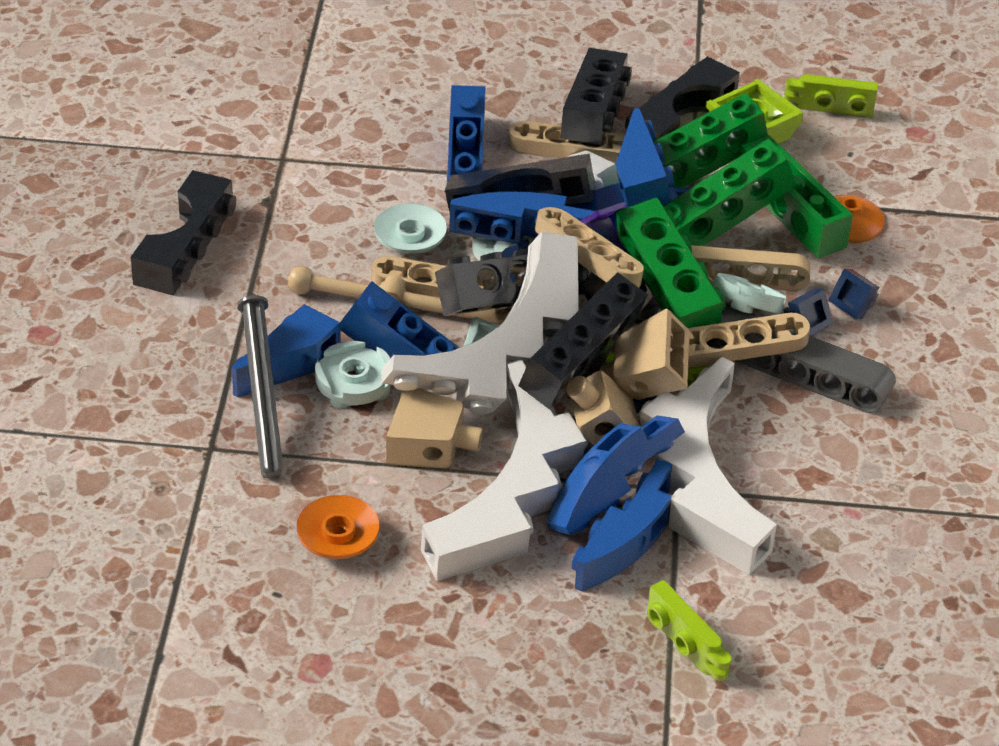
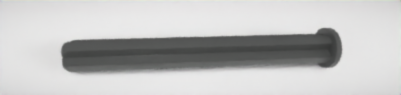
[237,295,284,478]

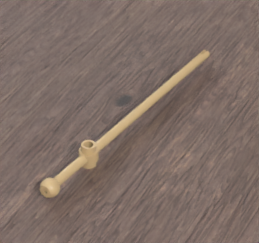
[288,266,721,350]

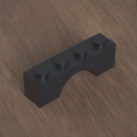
[625,56,740,142]
[444,153,596,213]
[130,170,237,296]

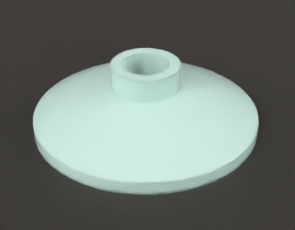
[374,203,447,253]

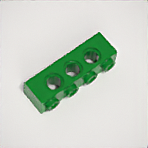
[653,93,768,187]
[739,135,853,259]
[663,138,797,246]
[616,197,725,328]

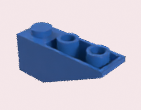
[447,85,486,182]
[616,108,674,208]
[340,281,459,358]
[231,304,341,397]

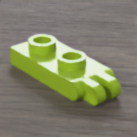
[784,74,878,118]
[647,579,732,681]

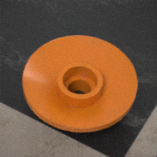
[834,194,885,243]
[296,495,380,559]

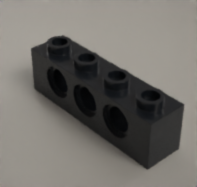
[560,47,632,145]
[435,248,588,316]
[518,272,648,409]

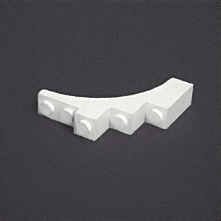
[382,232,579,415]
[638,357,777,575]
[421,360,588,581]

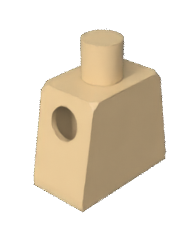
[600,309,689,400]
[566,371,640,446]
[386,388,483,469]

